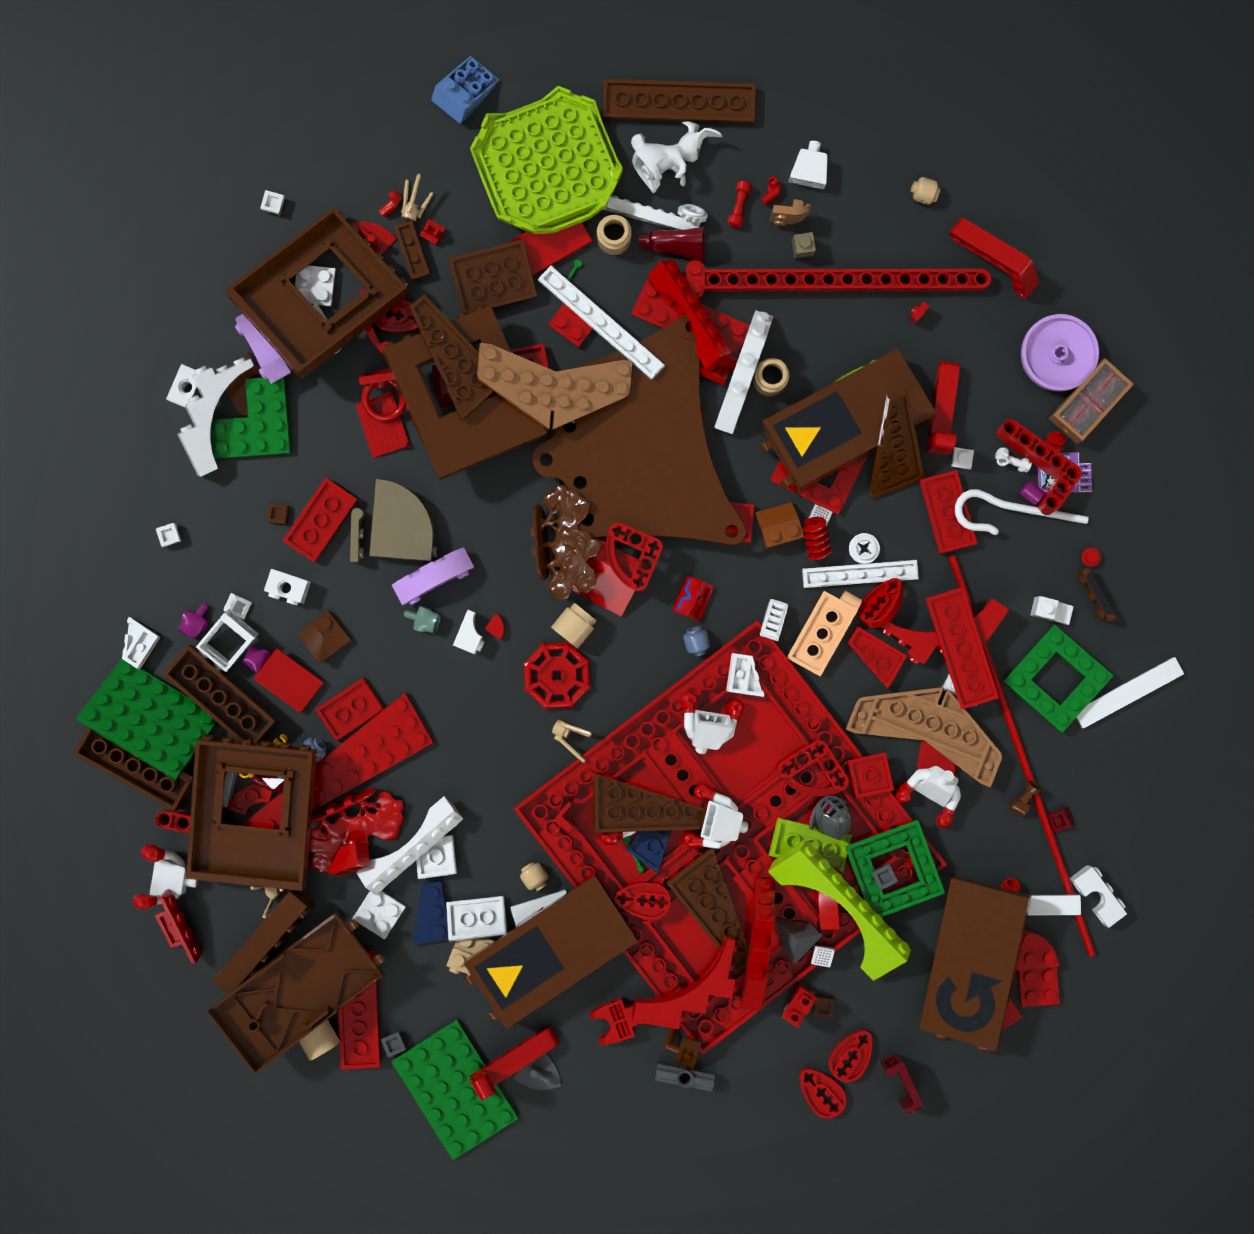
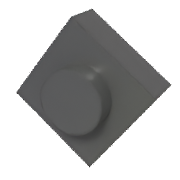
[871,863,898,890]
[381,1031,407,1057]

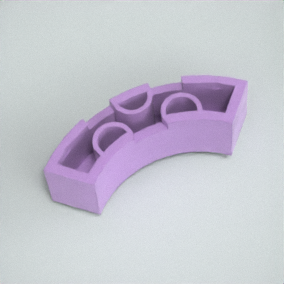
[235,314,291,384]
[392,547,474,605]

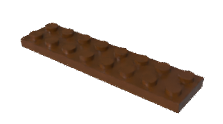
[602,79,756,124]

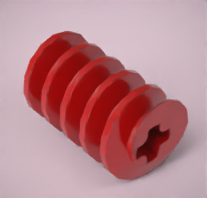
[802,517,831,560]

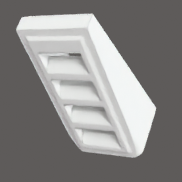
[760,599,788,641]

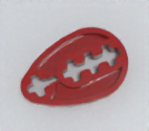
[374,299,419,334]
[858,578,905,628]
[615,882,671,920]
[828,1029,872,1082]
[799,1067,846,1119]

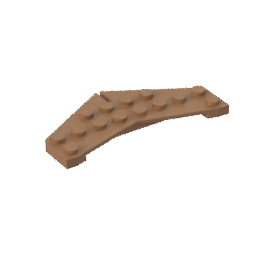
[477,343,632,430]
[845,687,1002,788]

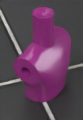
[178,603,209,640]
[242,645,272,673]

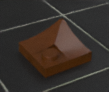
[297,610,352,664]

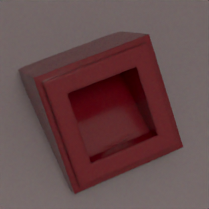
[1047,806,1075,833]

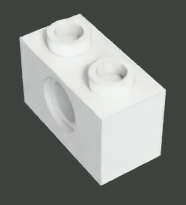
[166,364,200,408]
[264,569,311,605]

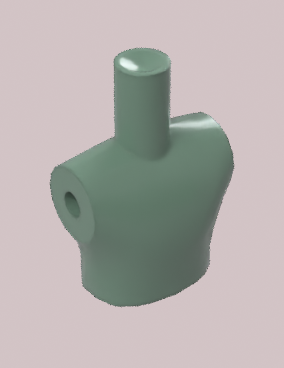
[404,606,441,634]

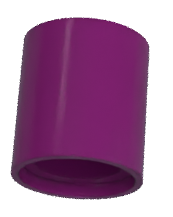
[1019,480,1045,505]

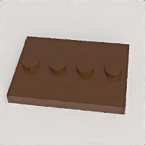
[448,239,537,314]

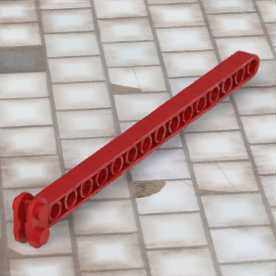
[685,260,991,300]

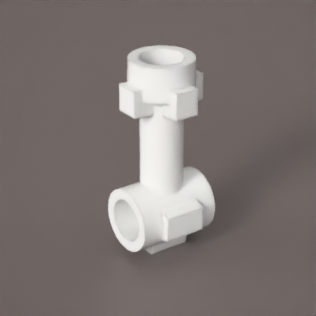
[995,448,1032,473]

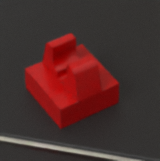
[419,219,446,246]

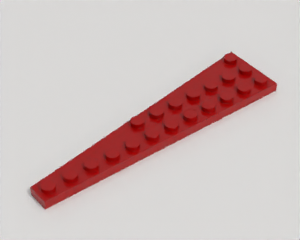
[241,693,434,829]

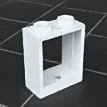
[196,610,259,672]

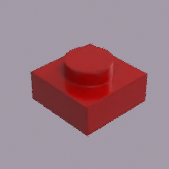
[909,301,929,325]

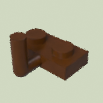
[664,1028,701,1069]

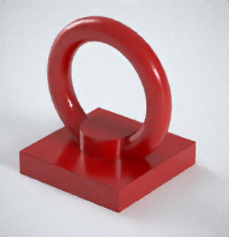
[359,369,406,422]

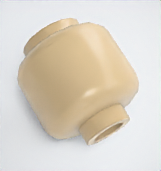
[910,177,941,205]
[520,861,549,891]

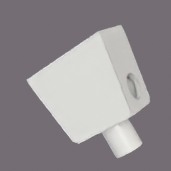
[789,141,827,189]

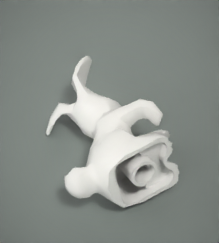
[631,121,722,193]

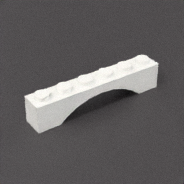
[356,796,463,895]

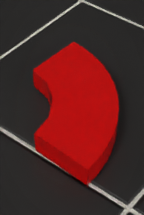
[227,784,274,815]

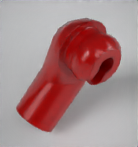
[760,176,780,206]
[379,190,402,217]

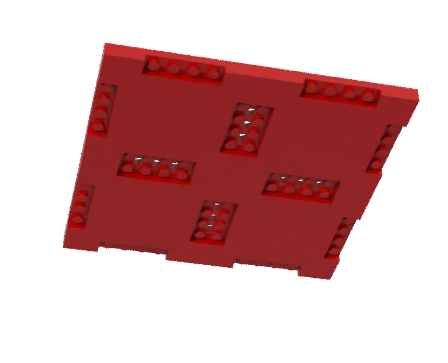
[513,620,947,1055]

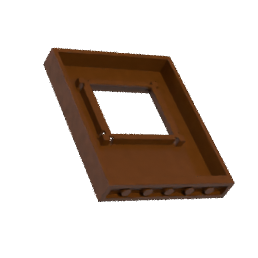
[225,207,409,380]
[382,305,547,481]
[186,735,317,891]

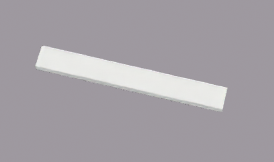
[538,266,665,380]

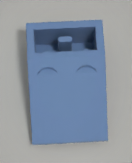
[431,56,500,124]

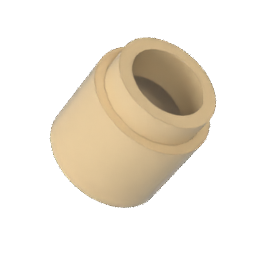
[597,215,631,255]
[753,358,789,397]
[551,603,596,649]
[299,1019,340,1060]

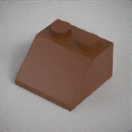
[755,502,804,549]

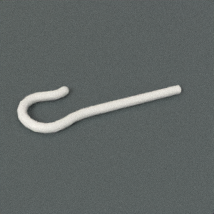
[955,489,1088,535]

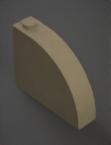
[369,479,437,562]

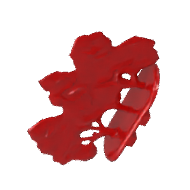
[309,787,404,873]

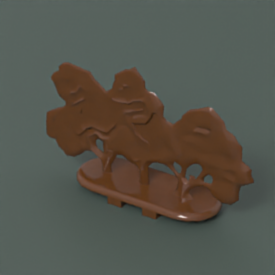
[530,484,602,600]

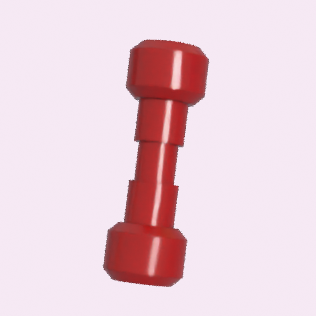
[727,180,752,228]

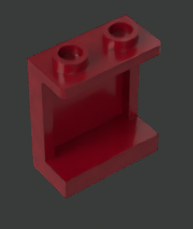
[880,1054,923,1113]

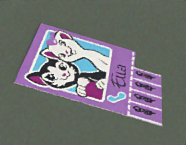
[1037,452,1092,493]

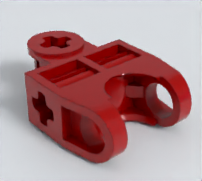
[589,997,642,1045]

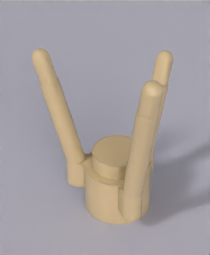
[401,174,434,222]
[552,719,592,763]
[251,886,284,918]

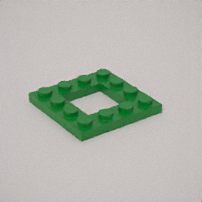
[1003,625,1114,733]
[844,820,945,917]

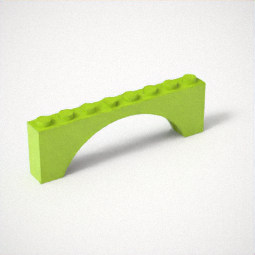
[768,839,911,981]

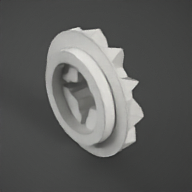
[677,204,708,223]
[849,533,880,564]

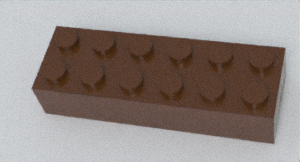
[163,645,280,743]
[73,728,194,811]
[212,890,314,994]

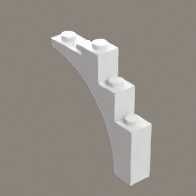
[714,310,773,434]
[177,357,254,477]

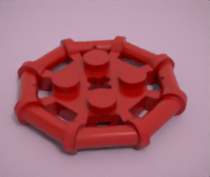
[523,641,591,710]

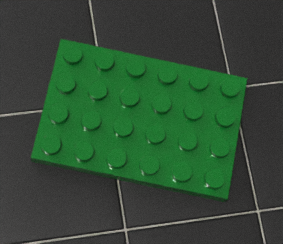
[76,659,217,781]
[391,1019,519,1160]

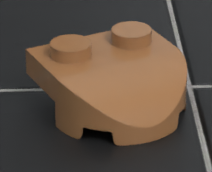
[770,199,811,226]

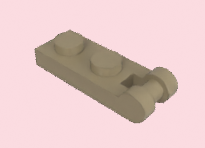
[350,508,366,563]

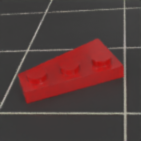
[847,626,907,689]

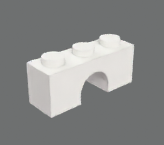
[1070,865,1127,928]

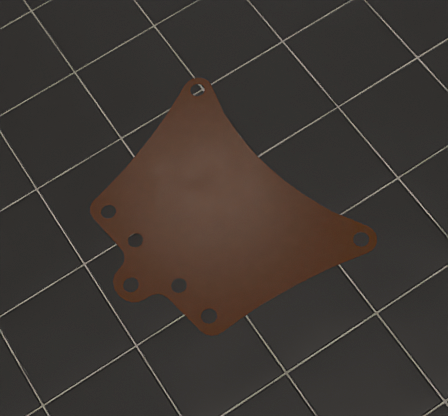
[533,315,745,545]

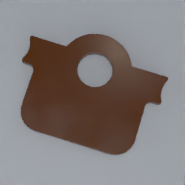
[225,352,261,416]

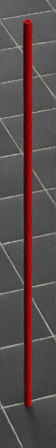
[948,555,1096,957]

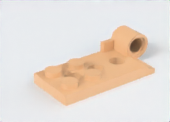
[787,591,862,676]

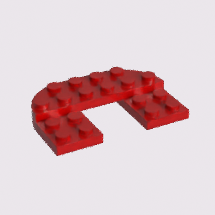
[1016,930,1060,1007]

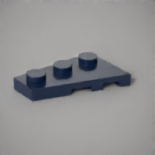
[626,830,672,873]
[413,881,449,945]

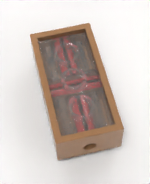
[1048,359,1133,444]

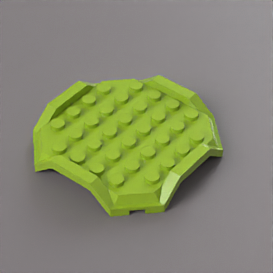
[470,86,623,234]

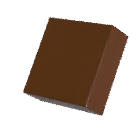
[266,503,289,525]
[813,995,835,1018]

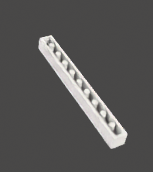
[603,196,700,230]

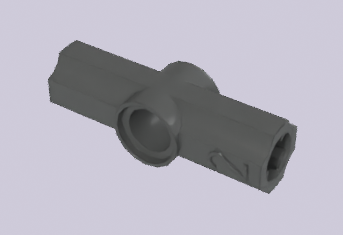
[655,1063,715,1092]

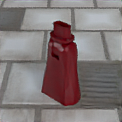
[639,227,705,261]

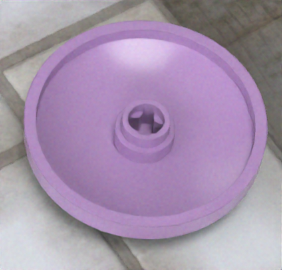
[1021,314,1099,392]

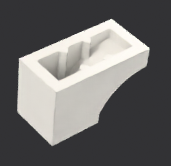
[1030,596,1073,625]
[453,610,485,654]

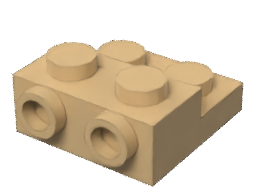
[446,938,496,977]

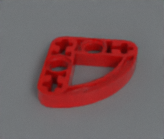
[606,522,663,591]
[777,740,849,796]

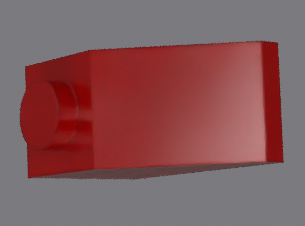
[328,840,371,876]

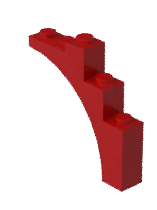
[880,598,1009,665]
[741,878,775,1010]
[631,935,738,1029]

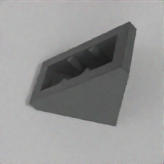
[776,918,822,964]

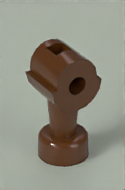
[1008,781,1042,817]

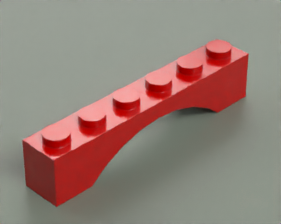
[648,259,732,369]

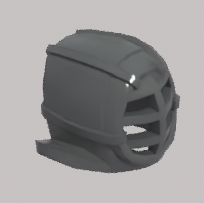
[809,795,851,840]

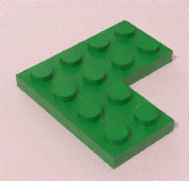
[211,377,291,459]

